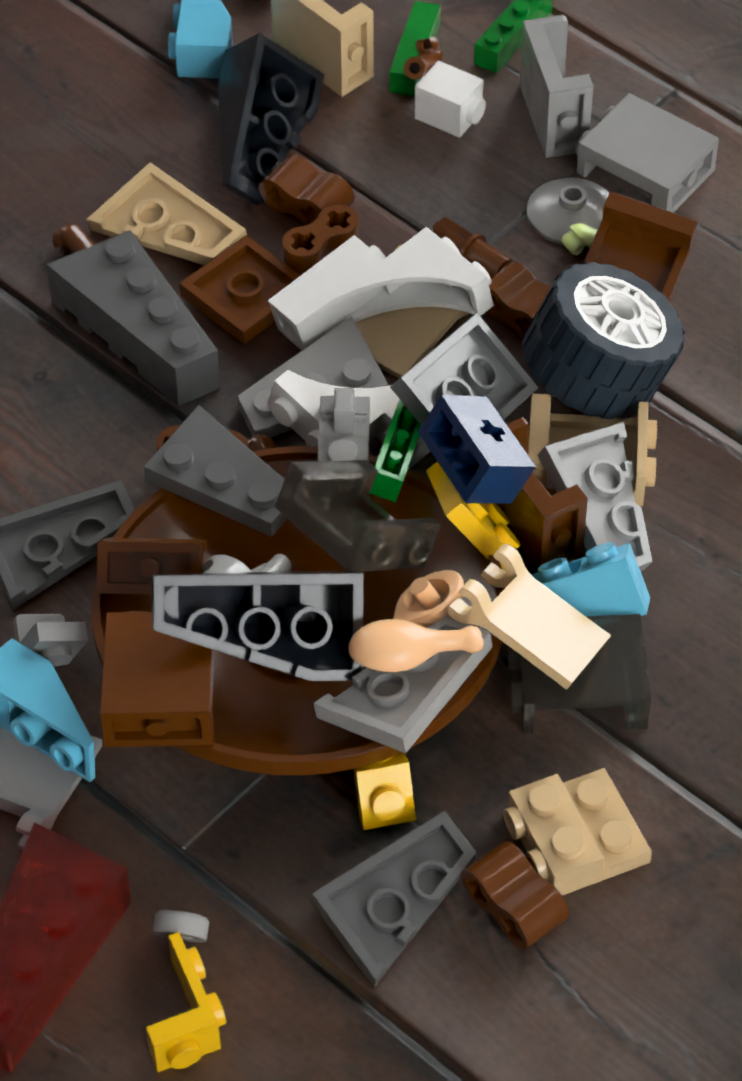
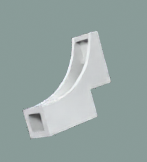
[268,227,494,350]
[267,370,430,468]

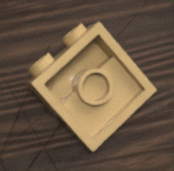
[503,768,652,896]

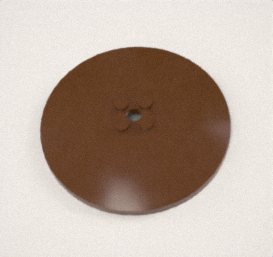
[91,446,505,776]

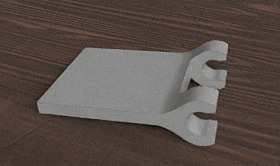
[0,727,102,855]

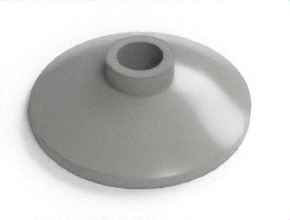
[527,178,609,246]

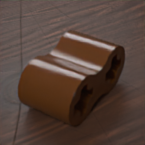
[259,154,355,226]
[282,204,359,275]
[485,261,552,340]
[461,841,570,949]

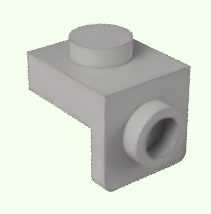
[13,614,88,667]

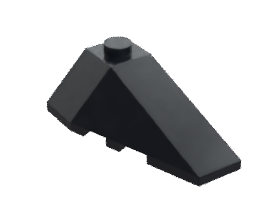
[218,33,324,206]
[151,570,364,681]

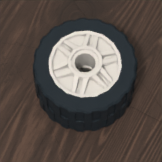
[522,262,685,419]

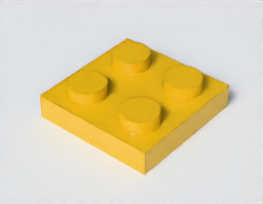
[426,461,521,570]

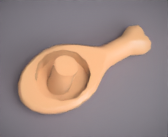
[393,570,464,628]
[349,619,484,672]

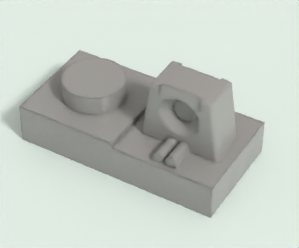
[317,388,370,489]

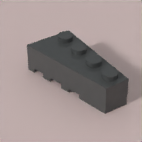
[47,230,220,406]

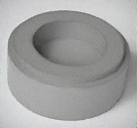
[152,910,209,943]

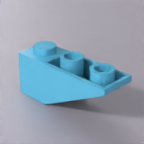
[168,0,233,79]
[531,542,650,628]
[0,638,95,782]

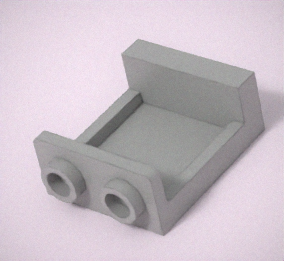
[520,15,593,158]
[575,93,719,213]

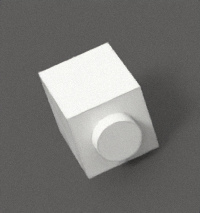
[415,61,486,138]

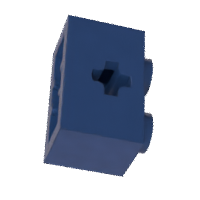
[418,395,536,503]

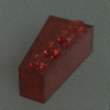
[0,822,132,1074]

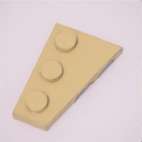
[87,162,247,265]

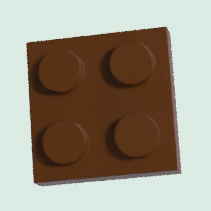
[179,236,301,344]

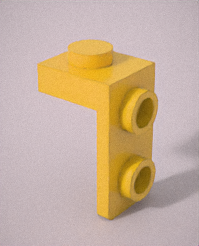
[352,752,416,830]
[146,932,226,1073]

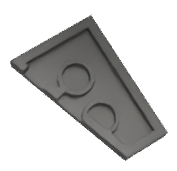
[144,405,298,537]
[0,480,135,610]
[311,811,476,988]

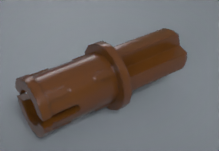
[432,217,514,278]

